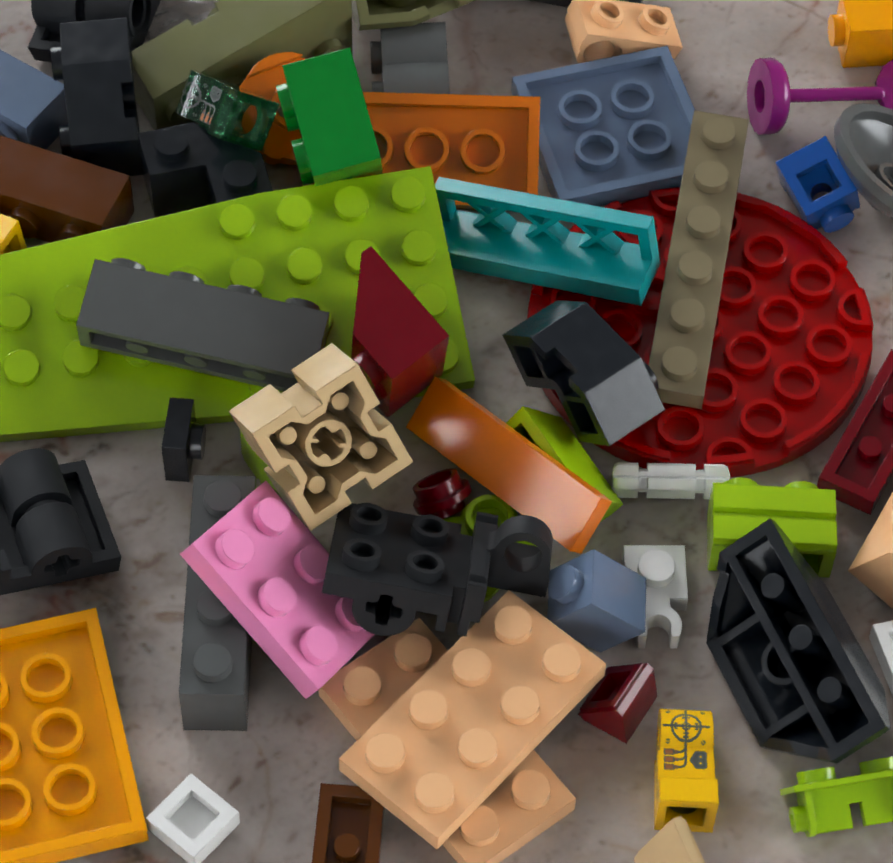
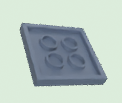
[511,46,695,206]

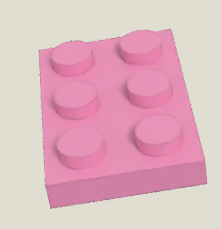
[180,480,375,699]

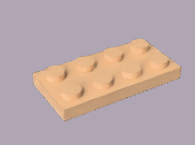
[339,590,606,849]
[318,617,576,863]

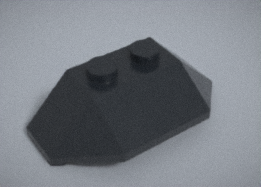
[706,518,891,764]

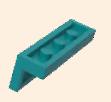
[435,177,660,306]

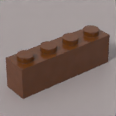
[0,135,134,243]

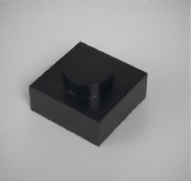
[161,397,206,482]

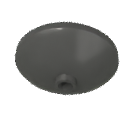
[834,103,893,219]

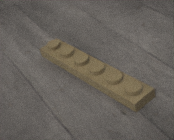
[649,110,749,409]

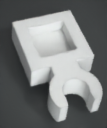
[622,545,688,649]

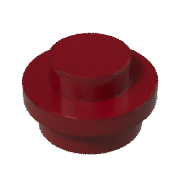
[412,468,472,519]

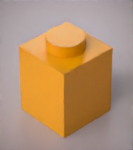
[828,0,893,68]

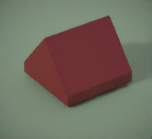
[578,663,657,744]

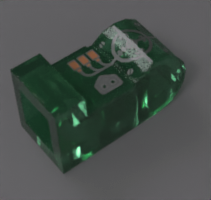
[175,69,280,152]

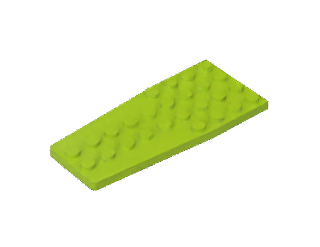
[0,166,475,442]

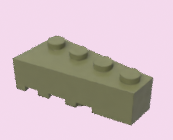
[132,0,353,130]

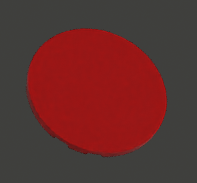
[527,187,874,478]

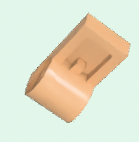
[565,0,683,64]

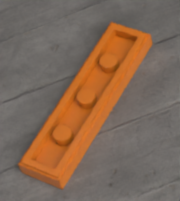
[406,376,612,554]

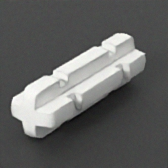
[611,462,730,499]

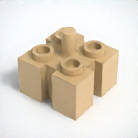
[229,343,413,531]

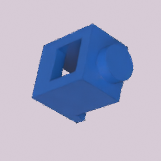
[776,136,860,233]

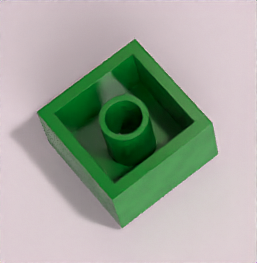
[276,47,383,186]

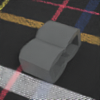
[370,22,450,94]

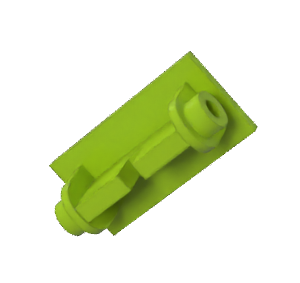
[779,756,893,837]

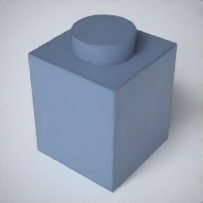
[547,549,646,653]

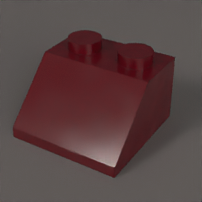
[351,246,449,418]

